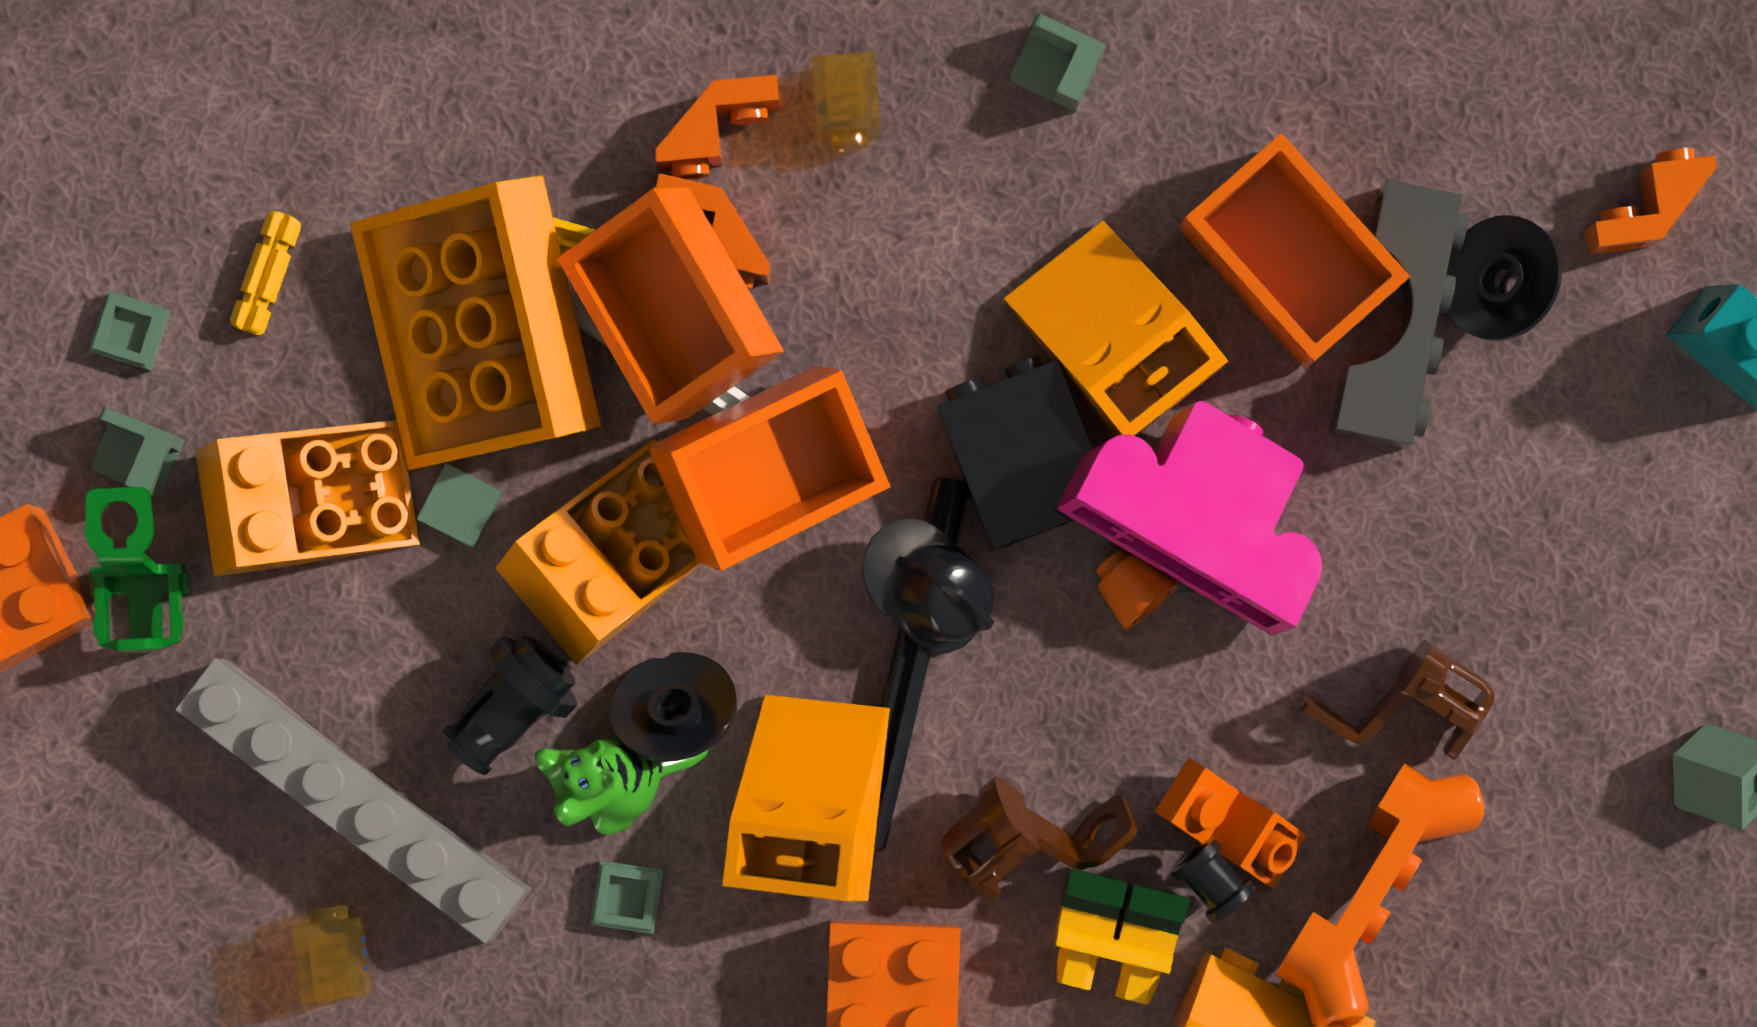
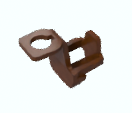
[1298,640,1494,760]
[941,776,1137,900]

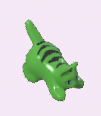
[535,736,708,835]

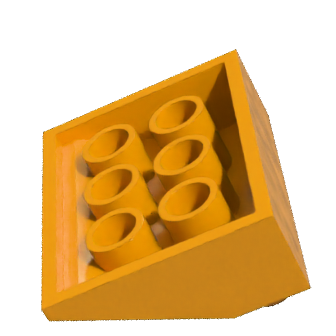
[350,176,602,470]

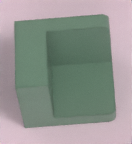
[1010,13,1106,112]
[91,407,185,498]
[1673,724,1757,831]

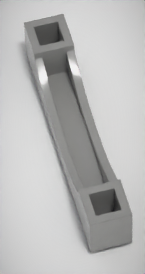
[176,658,532,944]

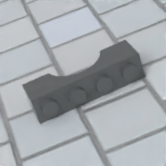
[1329,179,1468,449]

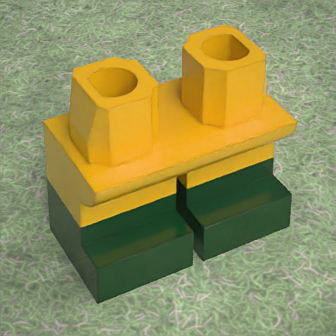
[1053,867,1191,1005]

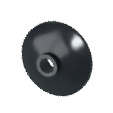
[1447,215,1562,341]
[609,652,737,762]

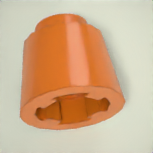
[1096,548,1179,631]

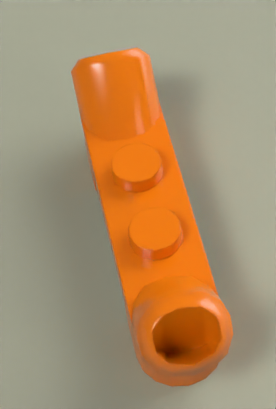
[1275,763,1484,1027]

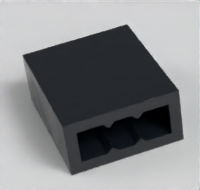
[937,356,1092,552]

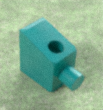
[1665,284,1757,410]

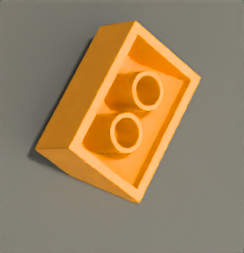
[1172,947,1376,1027]

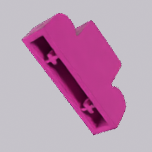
[1055,401,1322,636]

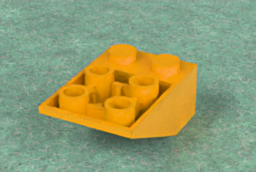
[1004,221,1228,437]
[195,420,420,576]
[495,439,701,666]
[722,695,890,901]

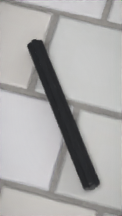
[874,477,968,852]

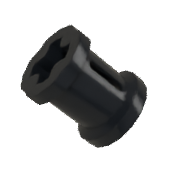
[1170,836,1256,924]

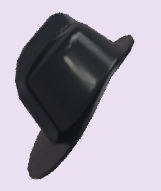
[862,518,995,653]

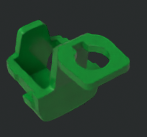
[85,487,190,653]

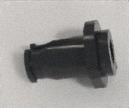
[442,636,577,775]

